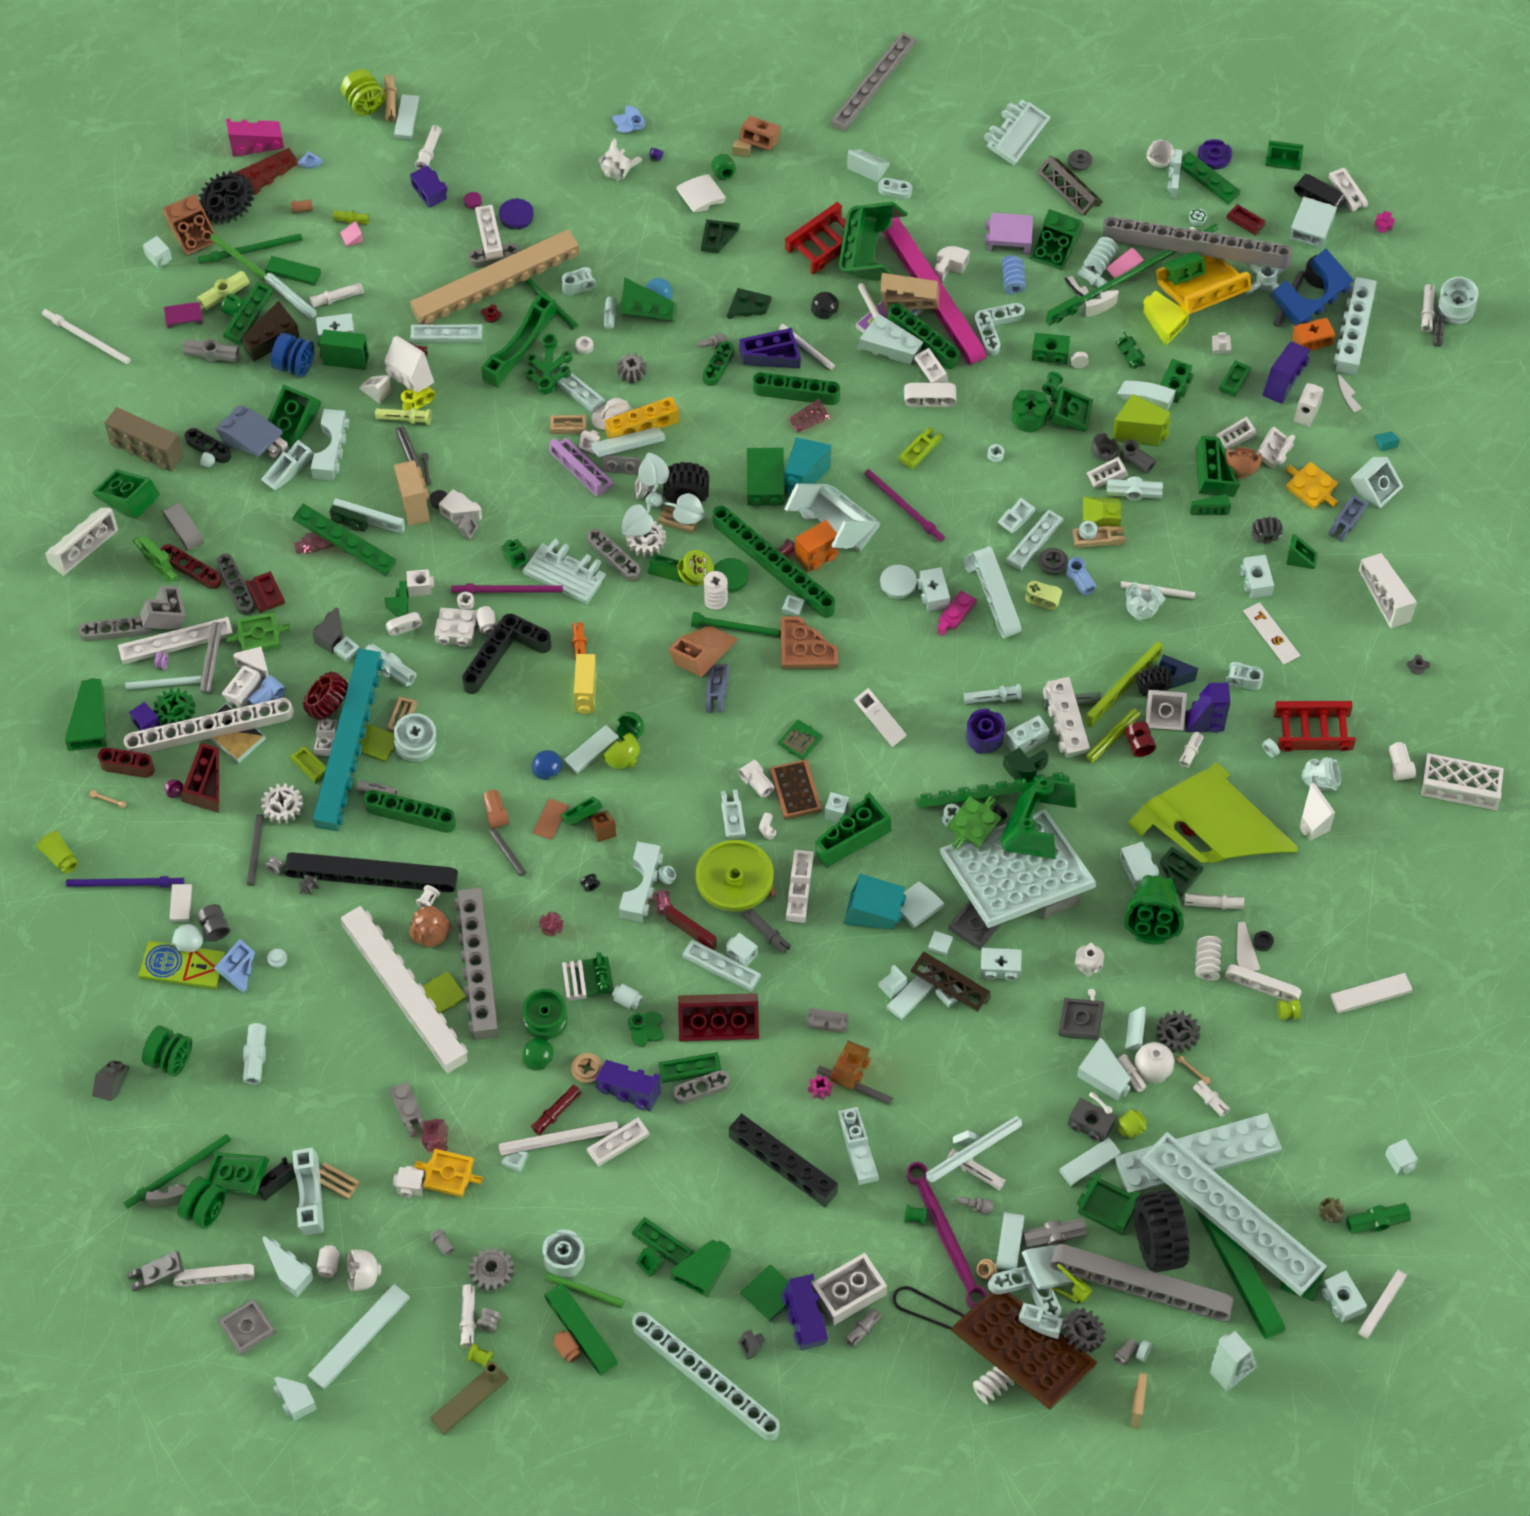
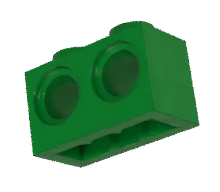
[1160,359,1194,403]

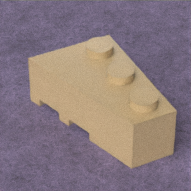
[881,273,940,310]
[393,460,430,526]

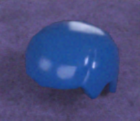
[531,750,562,780]

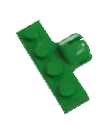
[221,281,273,345]

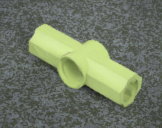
[197,271,250,310]

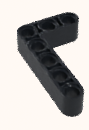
[462,614,552,694]

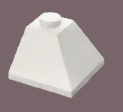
[1300,783,1335,841]

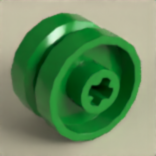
[522,988,568,1040]
[177,1176,226,1229]

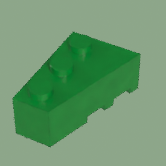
[619,277,677,322]
[1196,436,1240,497]

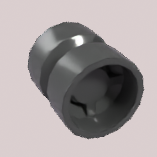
[197,904,231,941]

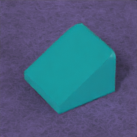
[1374,431,1400,451]

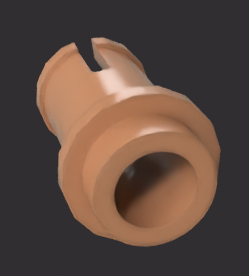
[290,199,313,214]

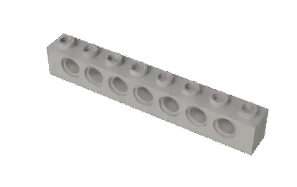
[455,888,499,1040]

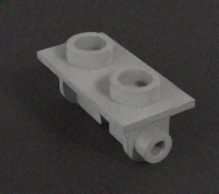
[603,454,641,475]
[806,1008,849,1033]

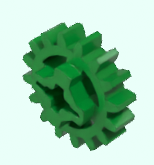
[153,688,196,725]

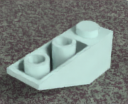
[262,1236,314,1298]

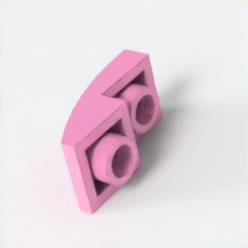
[1106,247,1144,279]

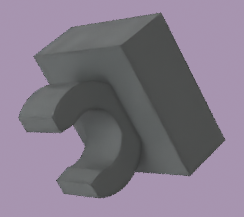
[738,1330,765,1359]

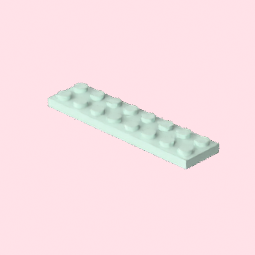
[1114,1113,1282,1194]

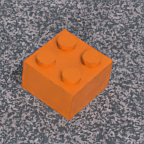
[795,520,838,573]

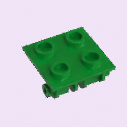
[569,952,614,997]

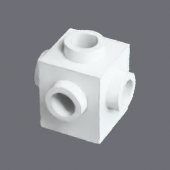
[1075,942,1104,978]

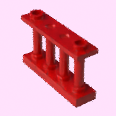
[785,202,846,274]
[1273,701,1356,752]

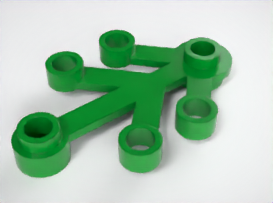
[525,334,573,395]

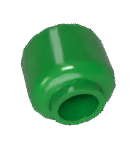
[711,154,736,180]

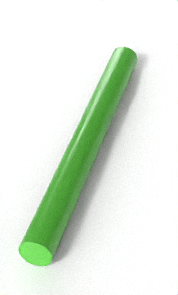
[210,234,267,280]
[545,1272,625,1308]

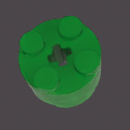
[1011,390,1049,432]

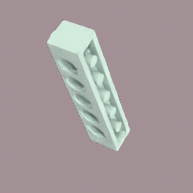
[1333,277,1377,376]

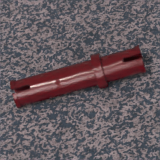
[531,1085,582,1135]

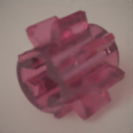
[539,912,564,936]

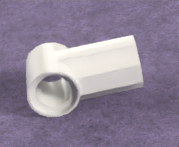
[1389,742,1416,781]
[738,760,774,798]

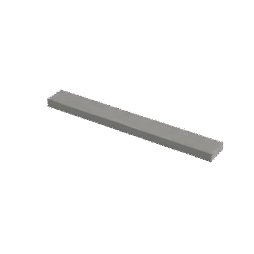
[830,32,916,132]

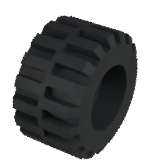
[663,462,709,504]

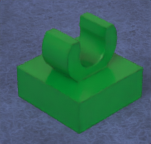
[636,1246,664,1277]

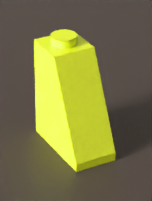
[1143,291,1189,345]

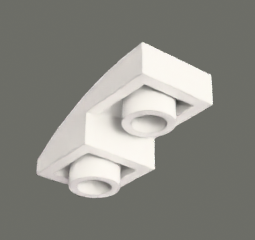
[1084,290,1119,317]
[313,719,338,756]

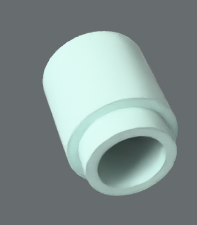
[612,984,643,1010]

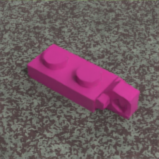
[937,590,977,636]

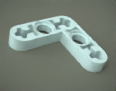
[974,303,1025,356]
[988,1266,1061,1317]

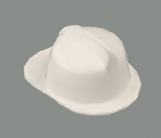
[591,398,633,430]

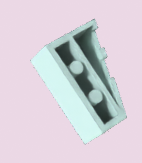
[856,314,923,365]

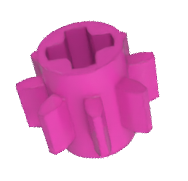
[1374,211,1395,233]
[808,1074,833,1101]

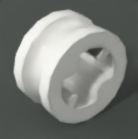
[457,592,474,610]

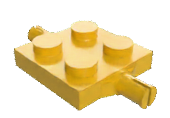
[1286,461,1338,510]
[414,1149,483,1198]

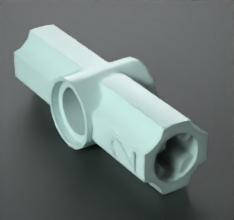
[1106,477,1163,501]
[365,644,417,687]
[243,1023,266,1085]

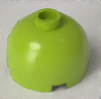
[602,733,640,770]

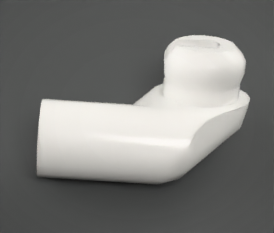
[759,813,777,839]

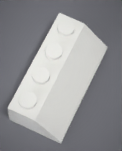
[45,508,118,576]

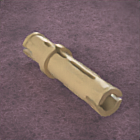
[383,74,397,122]

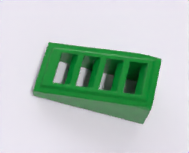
[1190,494,1231,515]

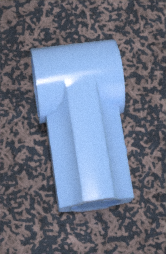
[1066,557,1097,596]
[246,676,286,705]

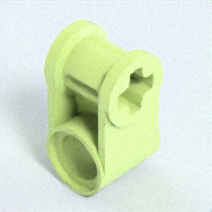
[1025,581,1062,610]

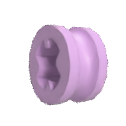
[154,652,169,670]

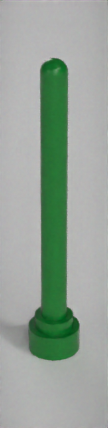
[691,612,781,637]

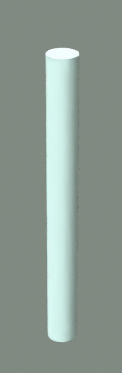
[125,675,202,690]

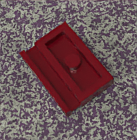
[246,571,285,613]

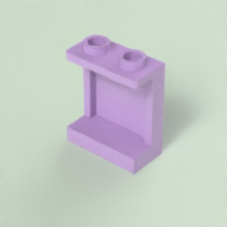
[985,213,1033,254]

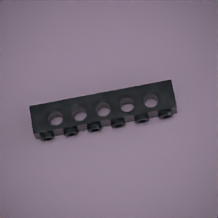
[729,1113,838,1208]

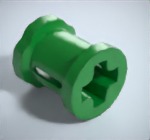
[1042,371,1063,395]
[904,1205,927,1225]

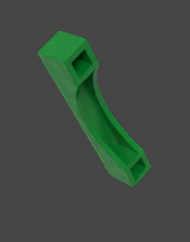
[481,293,556,388]

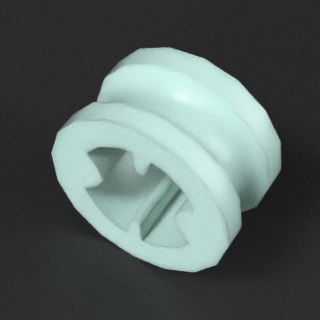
[987,444,1004,462]

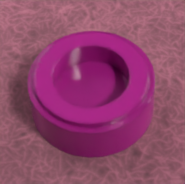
[464,192,482,209]

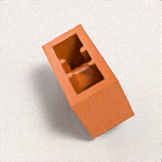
[1292,318,1335,351]

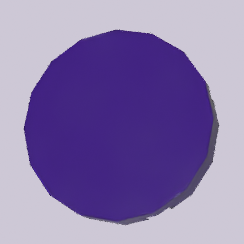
[1197,139,1232,170]
[499,198,534,229]

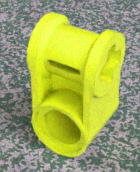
[401,386,436,410]

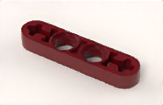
[160,544,221,589]

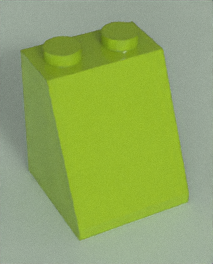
[1112,394,1172,446]

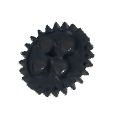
[199,171,255,224]

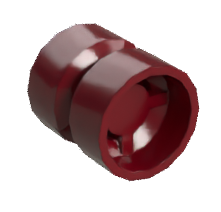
[1125,721,1157,757]

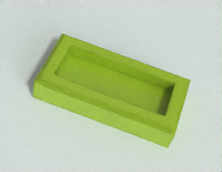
[290,745,327,784]

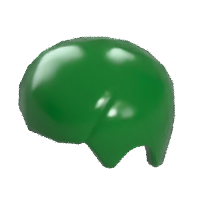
[616,712,644,740]
[522,1038,553,1070]

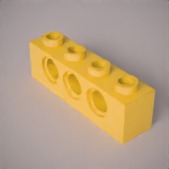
[605,396,679,439]

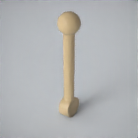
[90,790,126,808]
[1176,1055,1211,1085]

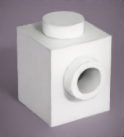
[393,1166,425,1198]

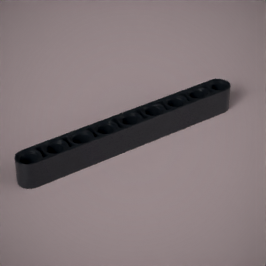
[283,852,458,892]

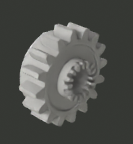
[469,1247,514,1293]

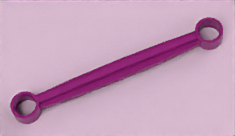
[907,1162,987,1309]

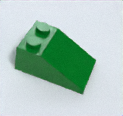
[268,384,322,447]
[92,469,160,518]

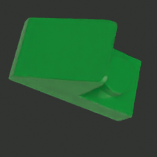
[384,581,408,617]

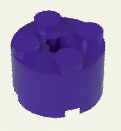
[966,708,1005,754]

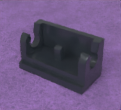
[257,1157,296,1201]

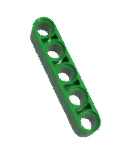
[887,303,959,369]
[753,372,840,405]
[364,790,456,833]
[544,1283,618,1376]

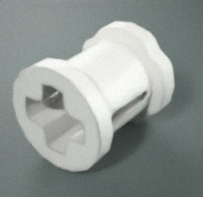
[416,885,440,908]

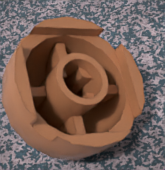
[1225,447,1262,479]

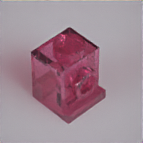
[421,1119,449,1153]

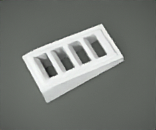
[1216,416,1257,450]
[1086,457,1128,489]

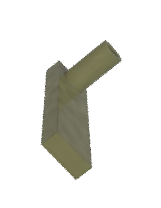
[430,1362,509,1435]

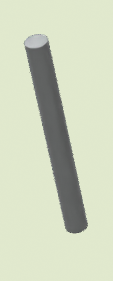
[1273,271,1305,327]
[247,814,264,886]
[816,1065,893,1105]

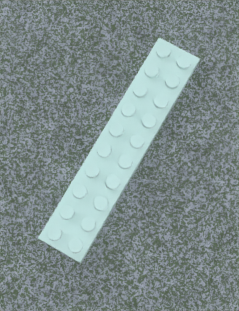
[1140,1132,1327,1297]

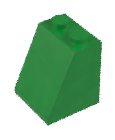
[747,447,784,506]

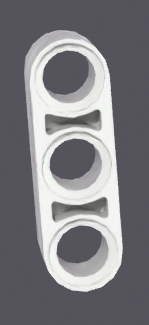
[904,383,957,407]

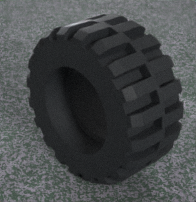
[1134,1189,1190,1273]

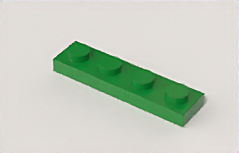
[1181,152,1241,204]

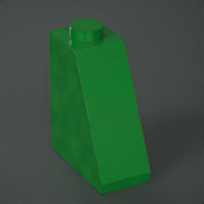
[671,1239,731,1297]

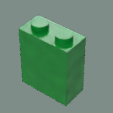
[318,329,369,370]

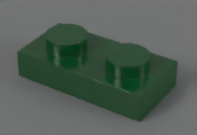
[329,505,368,532]

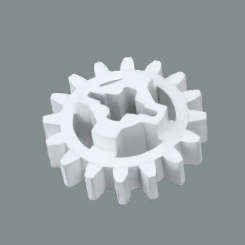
[626,521,666,557]
[261,783,303,824]

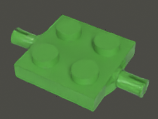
[132,535,179,582]
[226,612,291,651]
[947,796,1002,850]

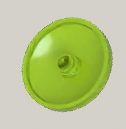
[695,840,774,912]

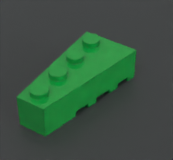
[815,792,892,868]

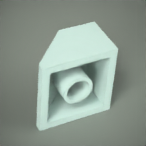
[1350,457,1404,508]

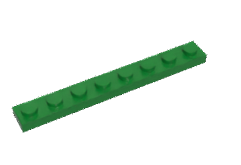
[915,772,1070,808]

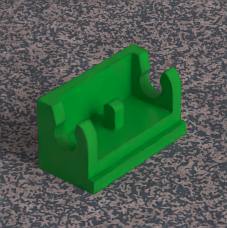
[1265,140,1304,171]
[1164,251,1206,286]

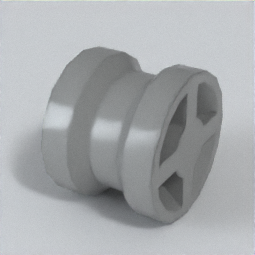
[476,1308,501,1333]

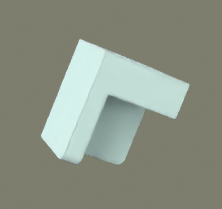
[878,965,907,1000]

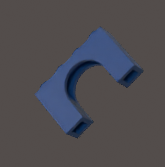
[1270,248,1354,326]

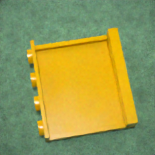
[1156,255,1251,314]

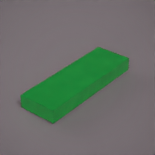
[265,256,322,286]
[659,1052,721,1083]
[632,1217,694,1266]

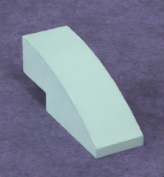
[1117,381,1176,411]
[261,440,314,490]

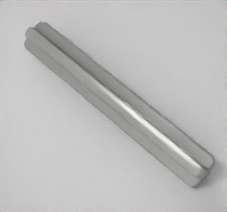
[200,622,222,694]

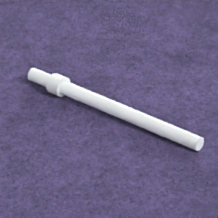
[42,309,131,364]

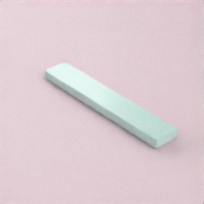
[308,1284,410,1390]

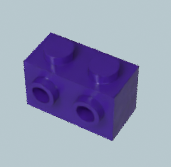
[410,165,448,208]

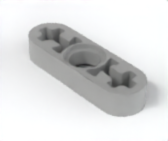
[468,243,519,268]
[674,1070,730,1104]

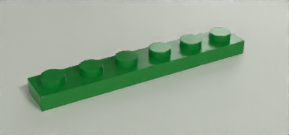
[293,503,396,576]

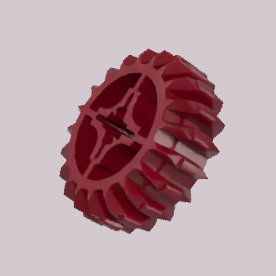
[303,671,348,721]

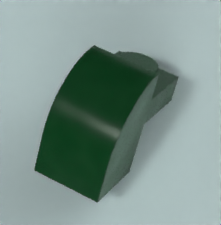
[1003,747,1049,780]

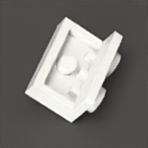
[1256,427,1296,468]

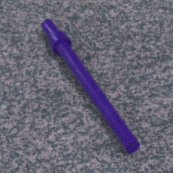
[66,876,185,888]

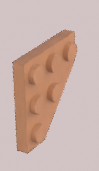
[781,616,838,669]

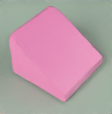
[340,222,363,247]

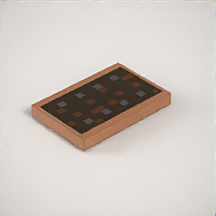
[770,759,822,820]

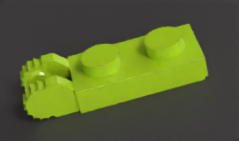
[898,427,943,470]

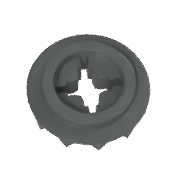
[1038,548,1068,574]

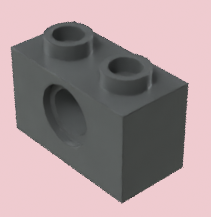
[1068,1098,1116,1142]

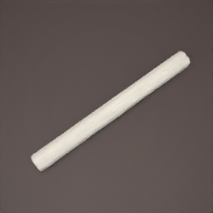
[499,1121,619,1155]

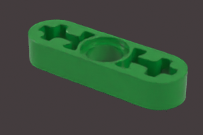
[703,341,734,386]

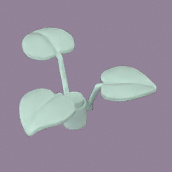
[622,453,705,536]

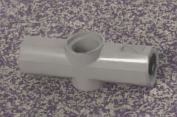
[183,339,239,362]
[1022,1218,1087,1249]

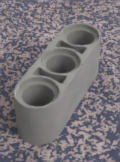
[162,502,204,551]

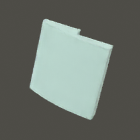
[900,882,944,928]

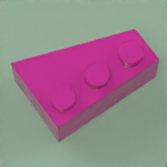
[226,119,284,157]

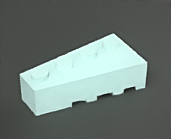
[1210,1331,1258,1392]

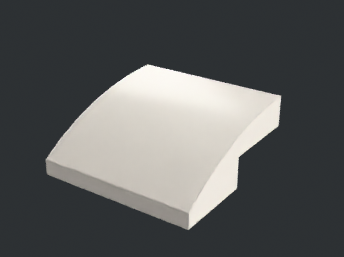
[676,174,726,213]

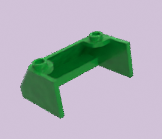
[839,202,908,281]
[1001,779,1077,859]

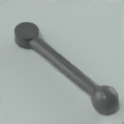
[421,453,432,485]

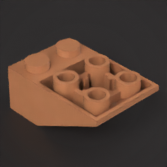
[162,194,215,255]
[668,626,738,677]

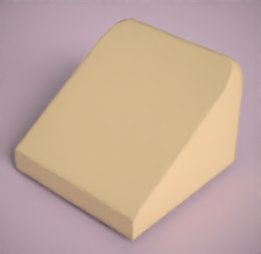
[732,140,752,157]

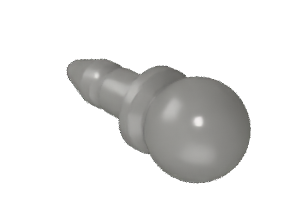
[697,333,727,348]
[956,1197,994,1215]

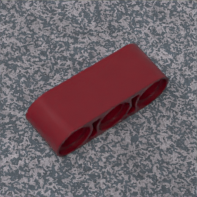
[98,747,155,778]

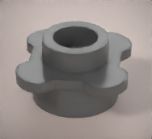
[1407,655,1430,675]

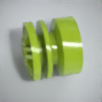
[340,69,386,116]

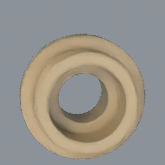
[976,1259,997,1280]

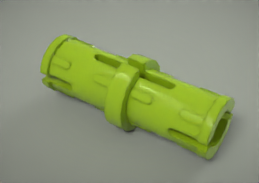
[333,210,369,225]

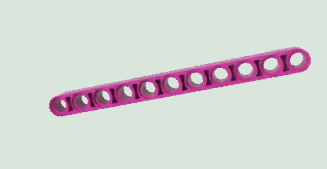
[882,217,986,365]

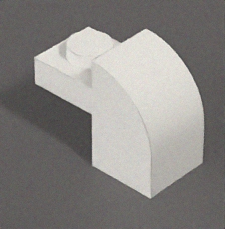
[934,246,970,283]

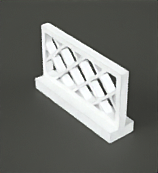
[1420,753,1504,811]

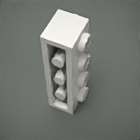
[1043,677,1090,758]

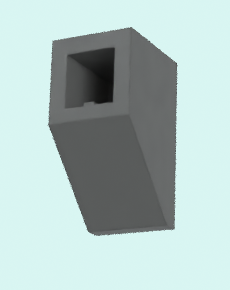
[312,607,343,654]
[92,1060,129,1101]

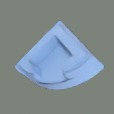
[297,151,322,168]

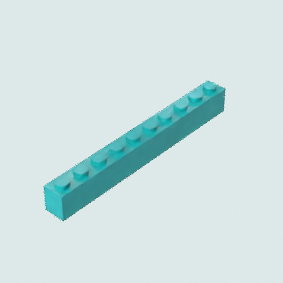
[313,648,385,831]

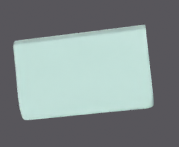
[1125,1007,1146,1051]

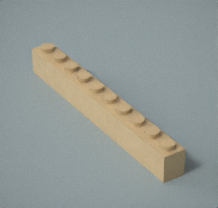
[410,229,579,325]

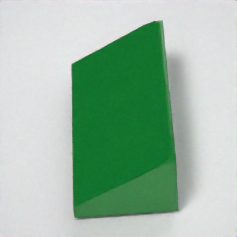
[648,554,683,582]

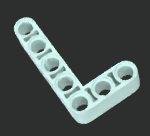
[963,546,1022,638]

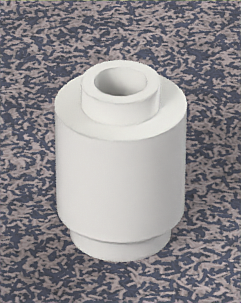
[476,606,498,635]
[316,1245,340,1278]

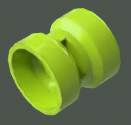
[1277,999,1301,1020]

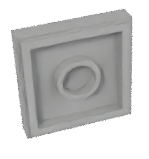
[218,1298,276,1356]

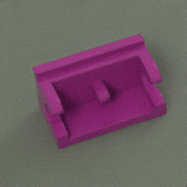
[164,302,203,328]

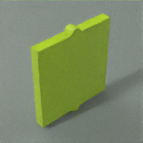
[361,724,395,762]
[422,971,466,1014]

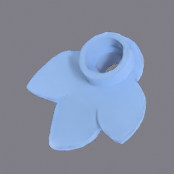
[612,105,645,133]

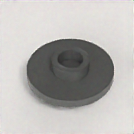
[1068,150,1092,170]

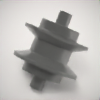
[298,874,319,895]

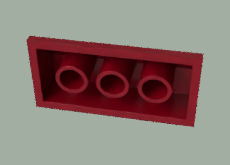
[678,993,759,1041]

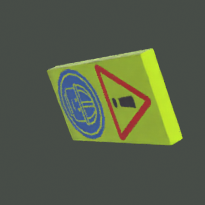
[139,941,226,990]

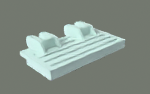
[984,100,1051,166]
[523,539,606,605]

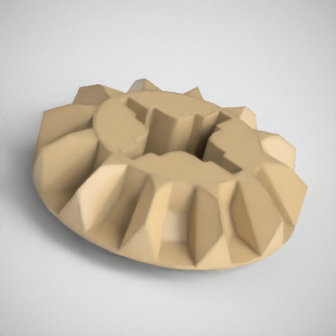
[571,1053,603,1084]

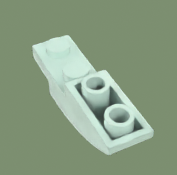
[838,1107,879,1185]

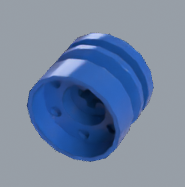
[271,333,315,377]

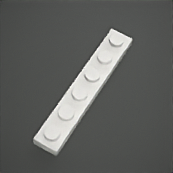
[118,617,233,664]

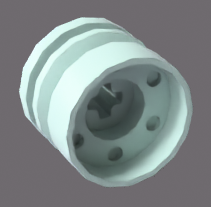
[1438,277,1478,325]

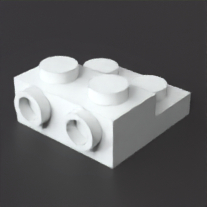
[434,607,477,647]

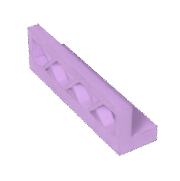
[549,437,614,497]

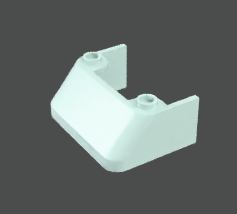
[785,484,877,549]

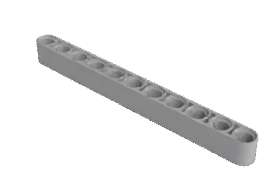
[1103,217,1292,269]

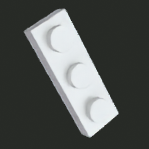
[587,1117,650,1167]

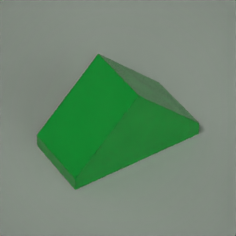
[1286,534,1318,569]

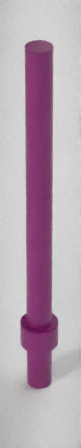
[864,469,945,542]
[451,583,563,595]

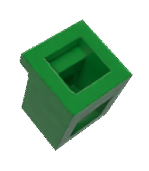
[501,539,529,569]

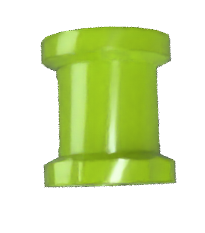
[467,1343,494,1368]

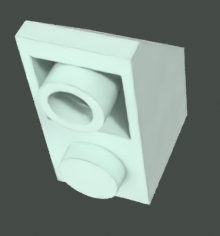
[273,1377,317,1421]

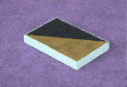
[205,703,266,764]

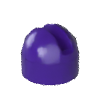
[649,147,664,162]

